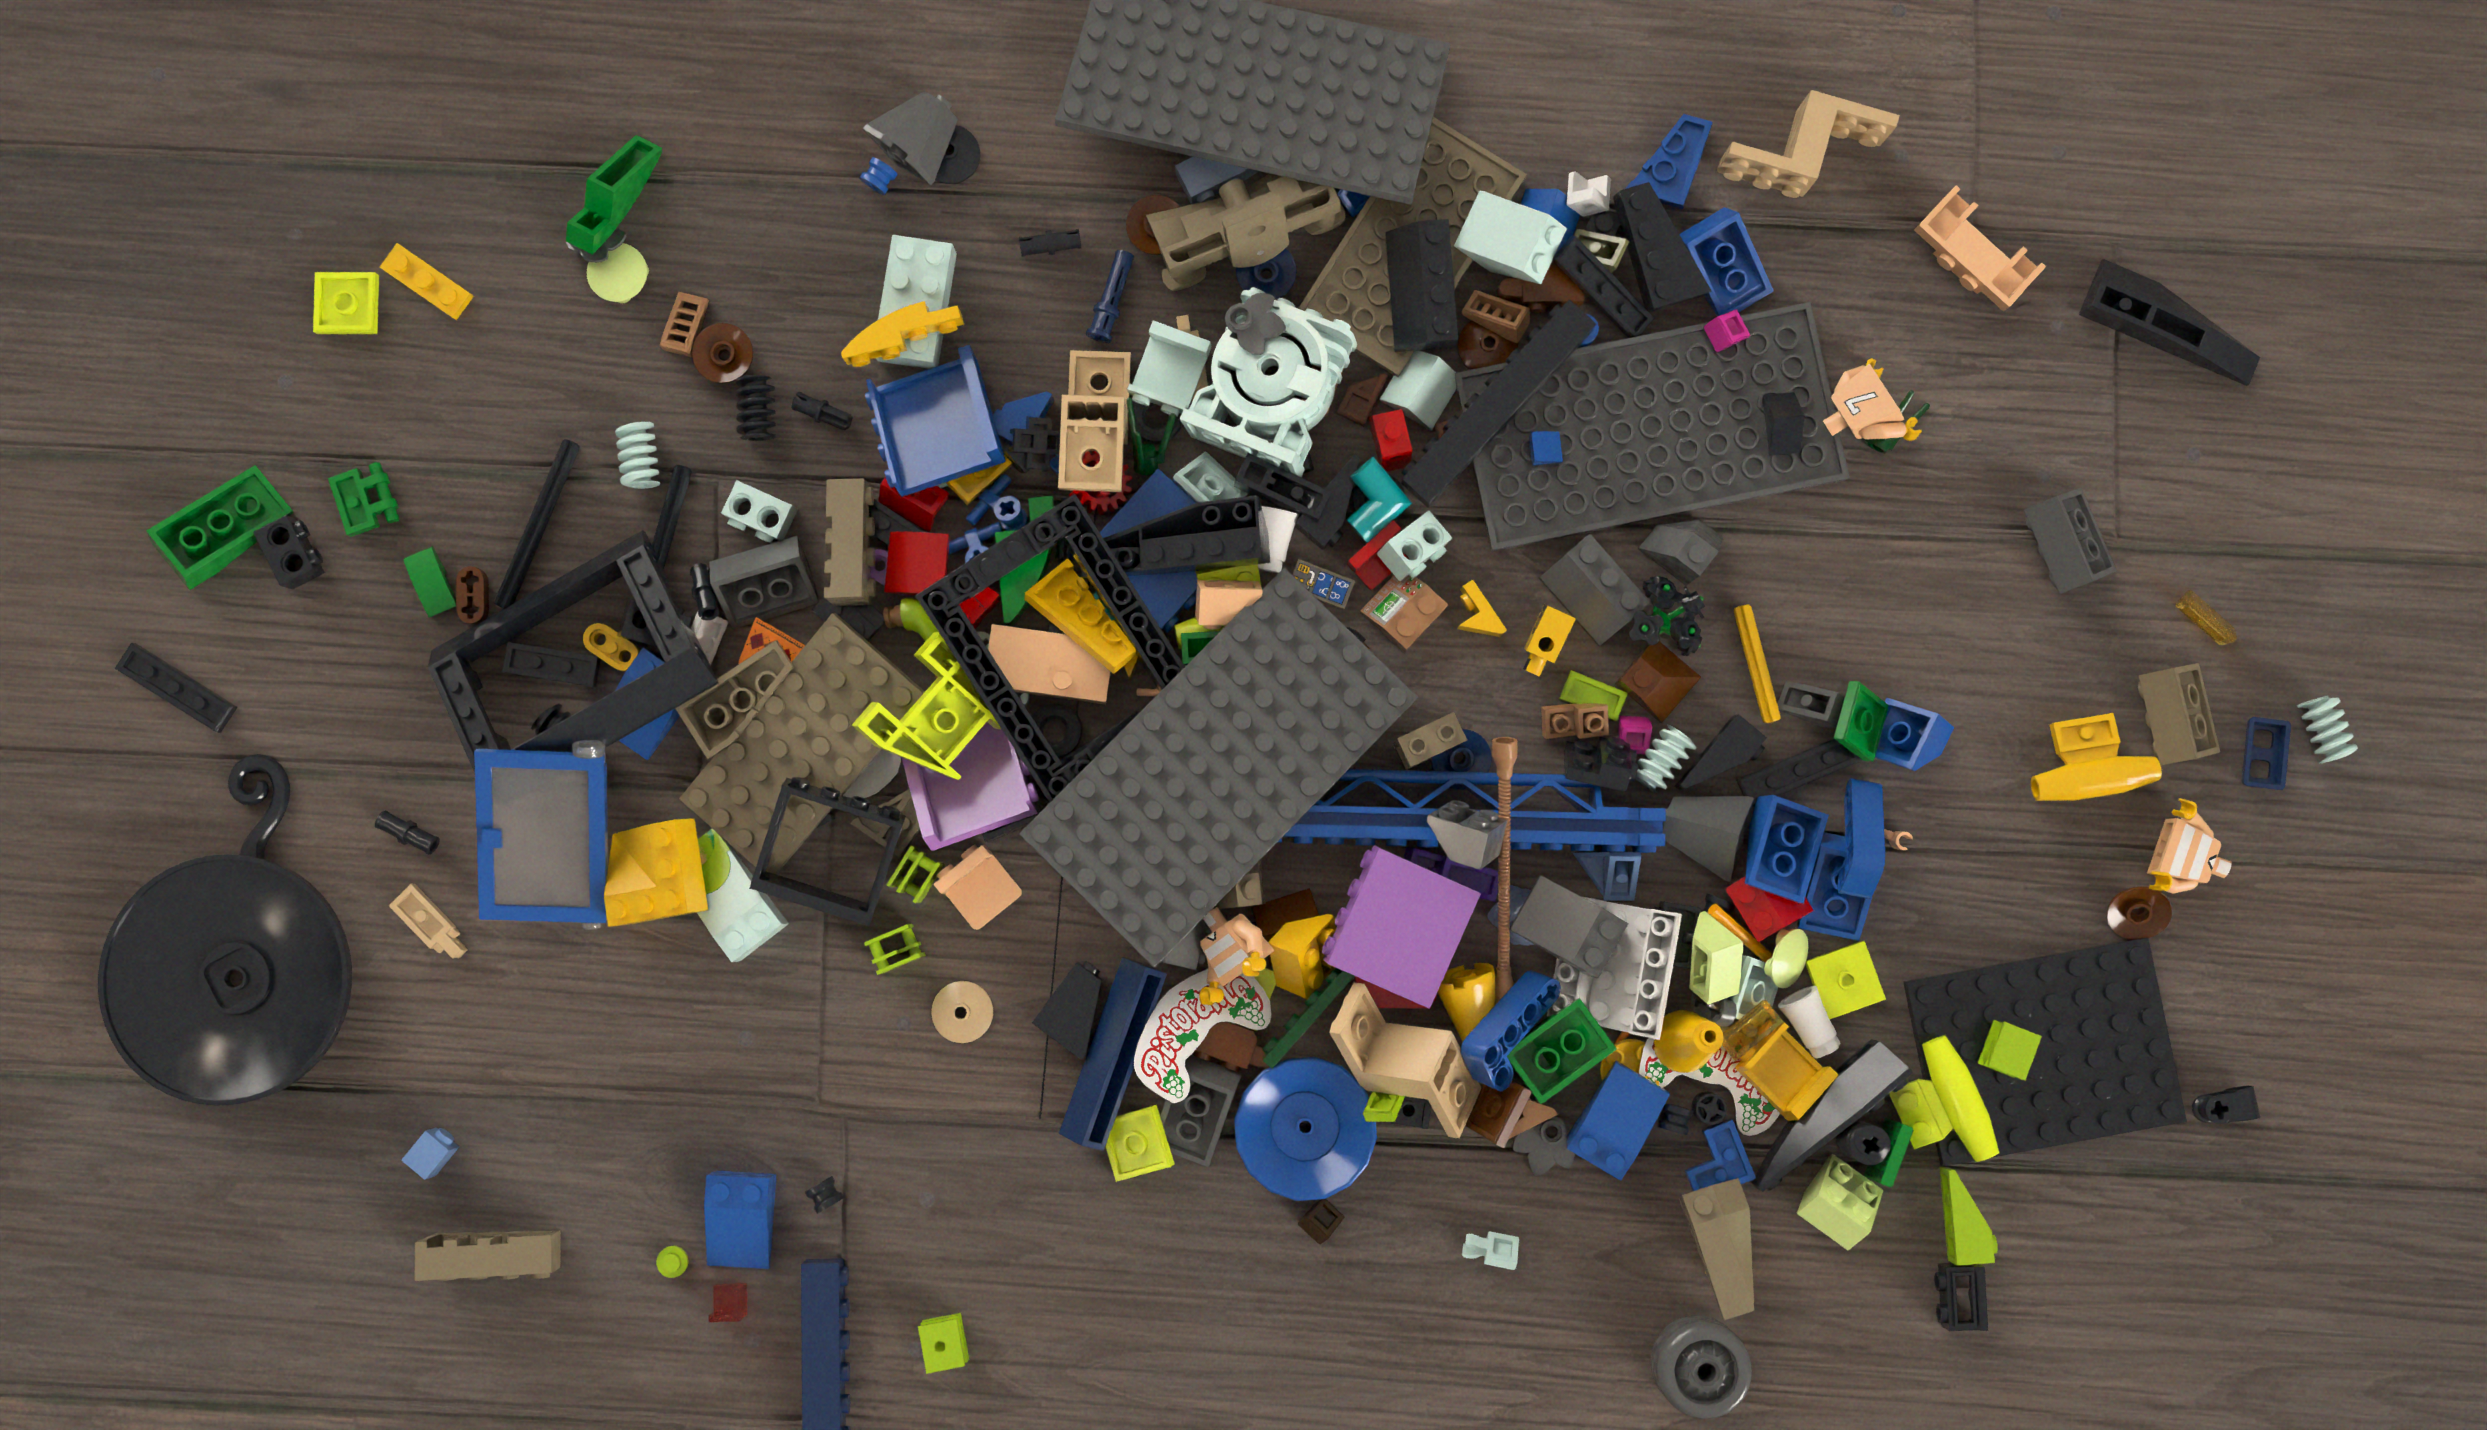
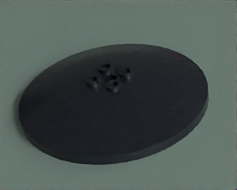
[98,854,352,1106]

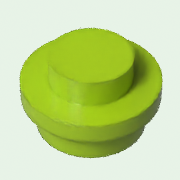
[656,1246,689,1278]

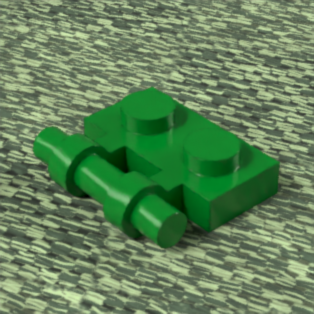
[328,462,400,537]

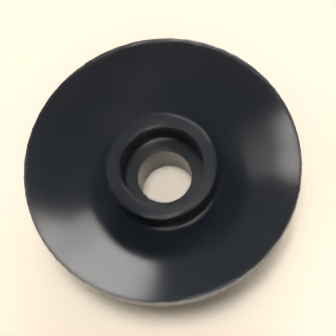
[935,125,980,184]

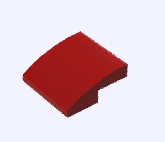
[884,531,950,595]

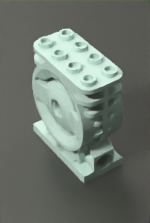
[1180,287,1357,477]

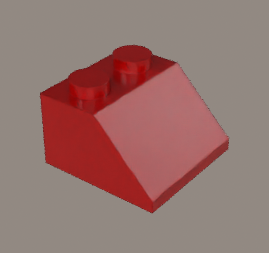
[1725,876,1814,942]

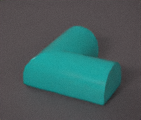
[1346,457,1412,544]

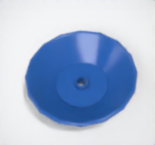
[1234,1057,1377,1201]

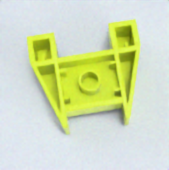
[852,632,1001,780]

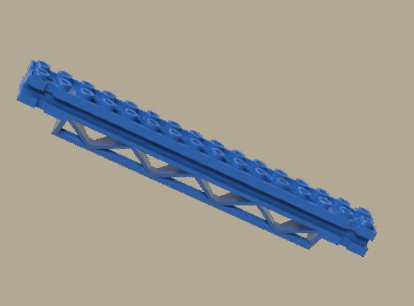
[1277,769,1666,853]

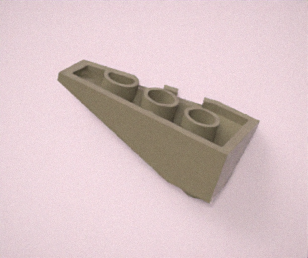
[675,640,794,759]
[1679,1178,1754,1321]

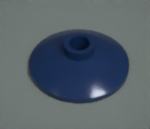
[1236,248,1297,300]
[1431,729,1492,790]

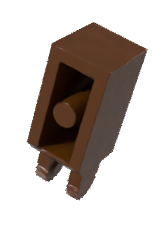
[1496,265,1584,313]
[1192,1022,1269,1072]

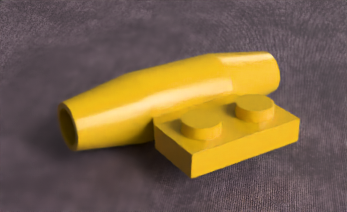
[2031,713,2162,801]

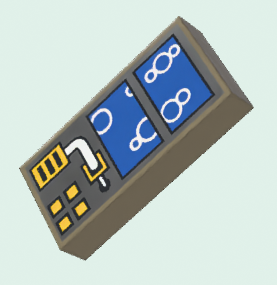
[1293,559,1355,610]

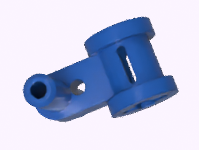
[966,474,1028,531]
[948,522,1003,563]

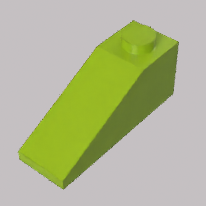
[1939,1166,1998,1266]

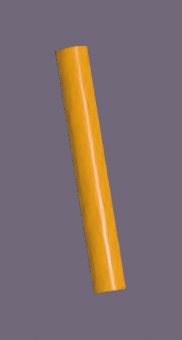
[1708,904,1773,963]

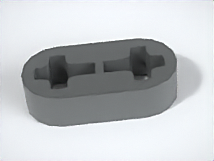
[1690,992,1737,1027]

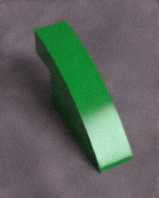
[566,135,662,255]
[995,496,1055,626]

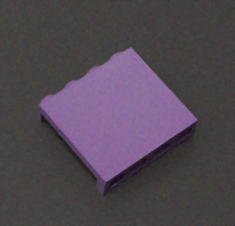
[901,722,1039,851]
[1322,845,1481,1009]

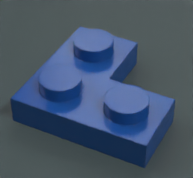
[1684,1119,1756,1191]

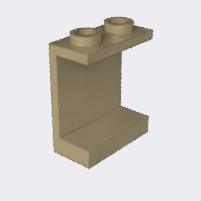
[1393,712,1467,770]

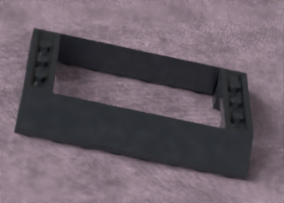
[915,494,1185,803]
[428,530,719,806]

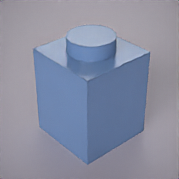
[401,1128,459,1180]

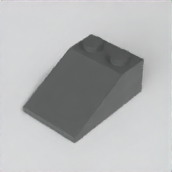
[1509,875,1629,978]
[1160,1054,1242,1167]

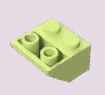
[1689,911,1743,1005]
[1797,1154,1883,1250]

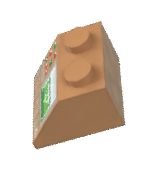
[1360,575,1448,653]

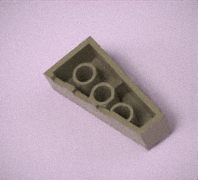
[824,478,876,606]
[414,1230,561,1281]

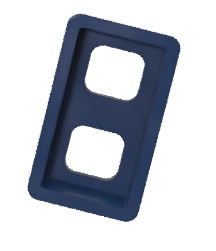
[2241,717,2291,790]

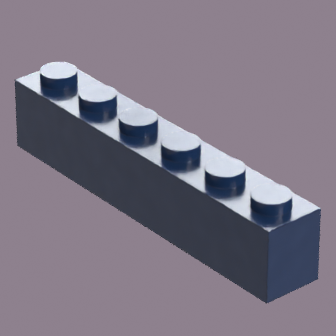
[1059,957,1167,1151]
[801,1258,851,1430]

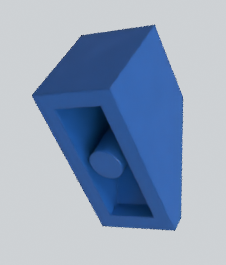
[993,391,1054,446]

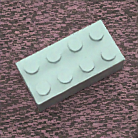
[876,235,957,369]

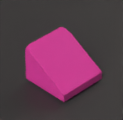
[1704,309,1751,352]
[1618,716,1652,754]

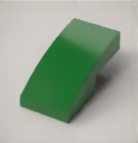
[403,546,457,617]

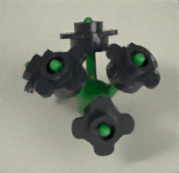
[1629,576,1705,656]

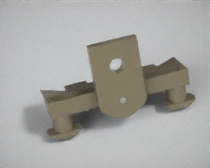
[1146,174,1346,291]

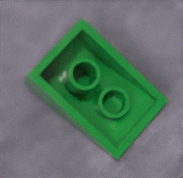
[1507,998,1617,1104]

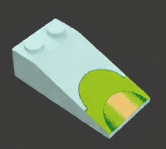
[697,829,789,962]

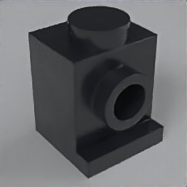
[1390,1096,1431,1129]

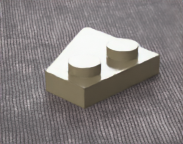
[851,789,920,857]

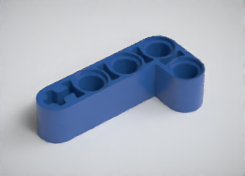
[1837,778,1885,899]
[1461,970,1561,1091]

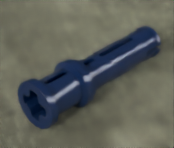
[1085,250,1134,343]

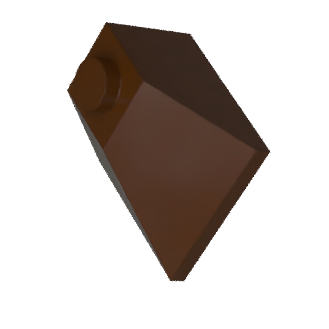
[1615,641,1701,723]

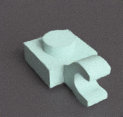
[1462,1231,1519,1270]

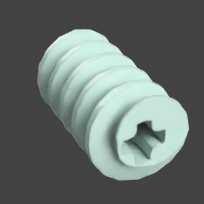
[615,422,660,489]
[2297,696,2358,763]
[1635,725,1697,793]

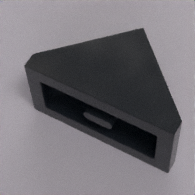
[1763,392,1805,456]

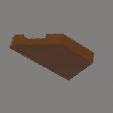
[1337,373,1388,427]

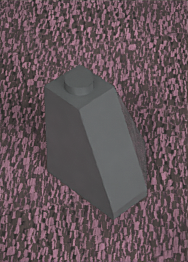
[863,91,958,186]
[1638,519,1724,585]
[1663,796,1754,882]

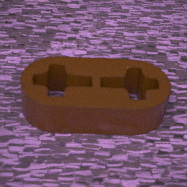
[456,566,489,625]

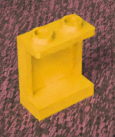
[1735,1022,1839,1121]

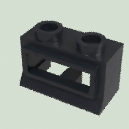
[1653,901,1701,969]
[1934,1263,1988,1331]

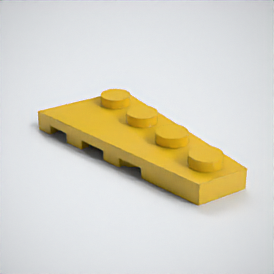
[1024,558,1136,674]

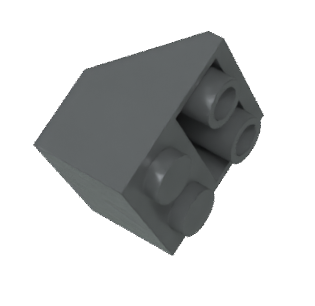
[1427,801,1507,870]

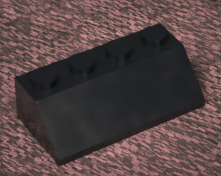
[1385,219,1458,352]

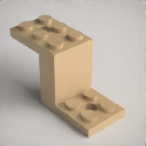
[1717,90,1900,198]
[1058,350,1131,492]
[1329,982,1481,1138]

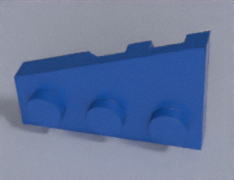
[1626,114,1713,209]

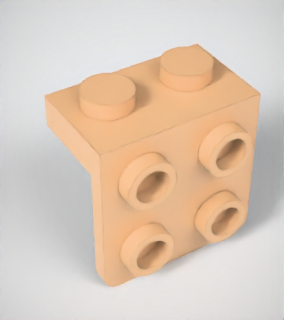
[933,844,1022,930]

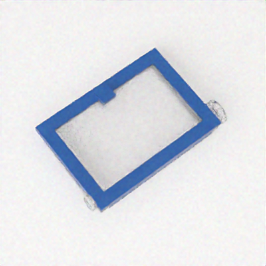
[474,740,608,930]

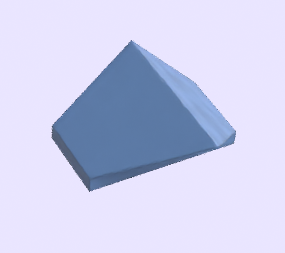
[1573,852,1641,901]

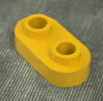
[583,623,640,672]

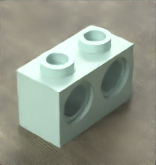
[721,480,798,543]
[1377,510,1452,581]

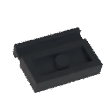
[812,598,885,642]

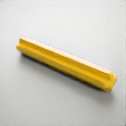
[1734,604,1781,723]

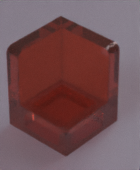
[708,1283,747,1322]

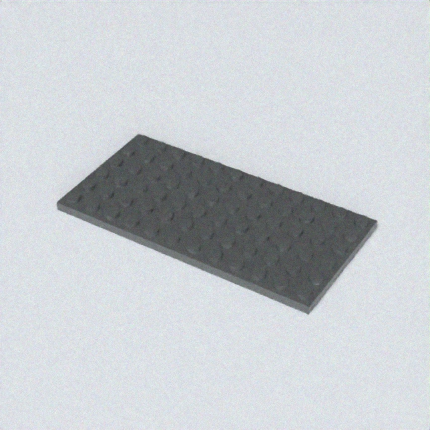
[1055,0,1451,205]
[1455,302,1850,552]
[1019,568,1419,968]

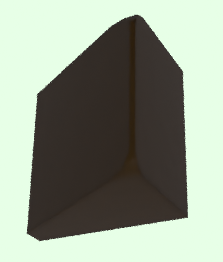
[1298,1199,1345,1244]

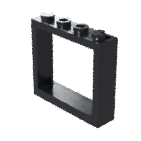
[749,777,906,926]

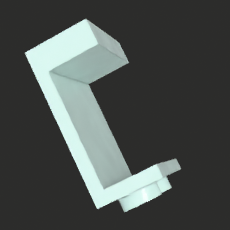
[1127,320,1211,417]

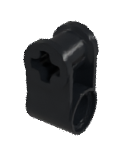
[2192,1086,2260,1124]

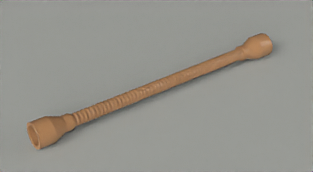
[1492,737,1518,1005]

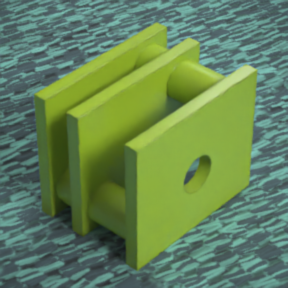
[886,845,945,903]
[864,924,926,975]
[1978,1020,2042,1080]
[918,1313,969,1374]

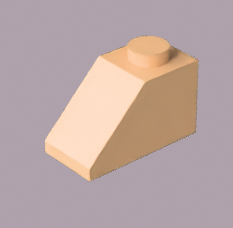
[1195,580,1263,629]

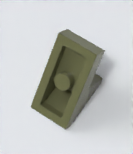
[1574,229,1629,273]

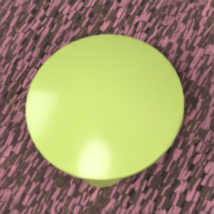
[587,243,649,303]
[1764,928,1809,988]

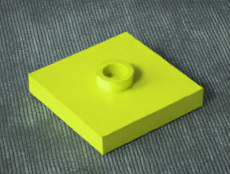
[313,272,379,334]
[1805,941,1886,1019]
[1105,1105,1175,1182]

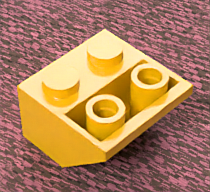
[1268,914,1336,999]

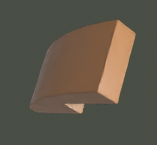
[1541,703,1609,739]

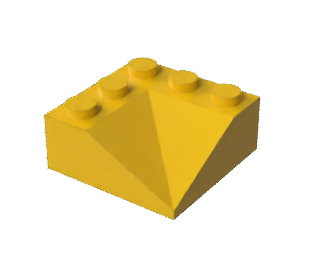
[604,819,708,927]

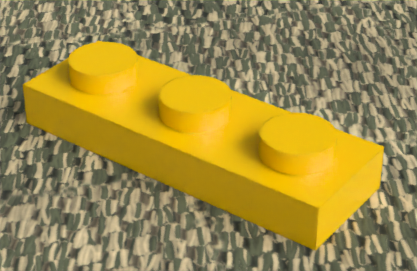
[380,243,474,320]

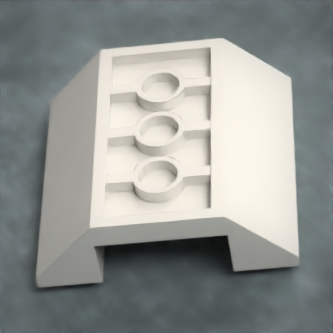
[1547,897,1682,1040]

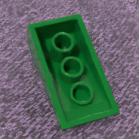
[146,465,293,590]

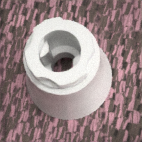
[1258,506,1299,573]
[1778,986,1841,1058]

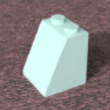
[1454,191,1567,284]

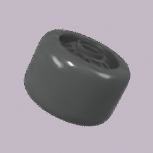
[1651,1315,1752,1419]

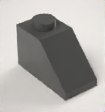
[1777,680,1845,730]

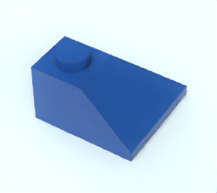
[1875,698,1954,771]

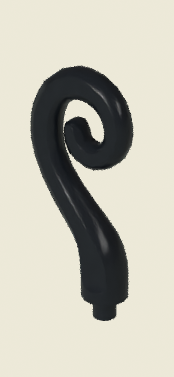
[228,754,290,859]

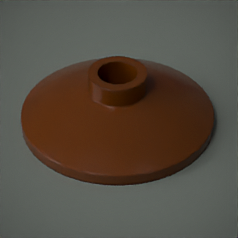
[1126,195,1180,255]
[1458,320,1518,370]
[692,323,753,383]
[2107,886,2172,940]

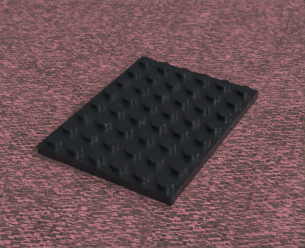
[1903,938,2187,1166]

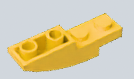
[841,301,964,367]

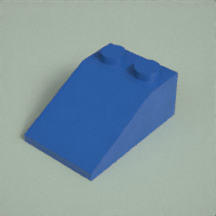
[1679,207,1774,317]
[615,648,680,760]
[1745,795,1829,904]
[1798,832,1872,941]
[1567,1061,1670,1181]
[704,1171,776,1269]

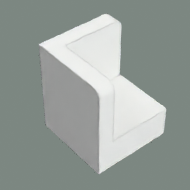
[1567,171,1611,217]

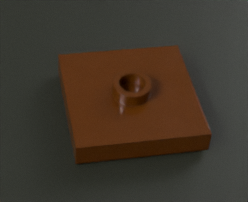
[1465,1081,1532,1148]

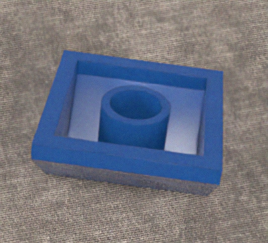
[1520,189,1580,262]

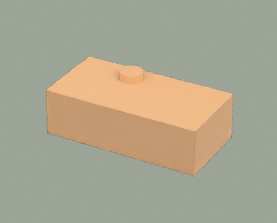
[988,624,1110,705]

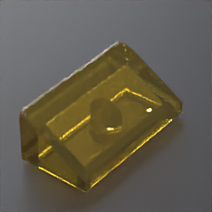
[2175,589,2237,645]
[1722,999,1783,1061]

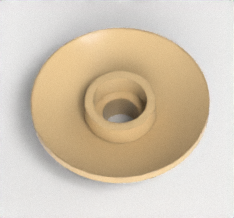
[931,981,993,1043]

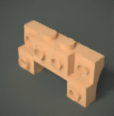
[1914,185,2046,312]

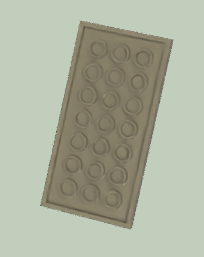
[1298,117,1527,377]
[679,613,925,874]

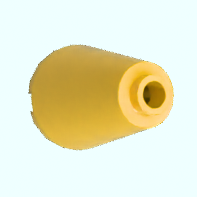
[1437,963,1495,1042]
[1654,1010,1723,1073]

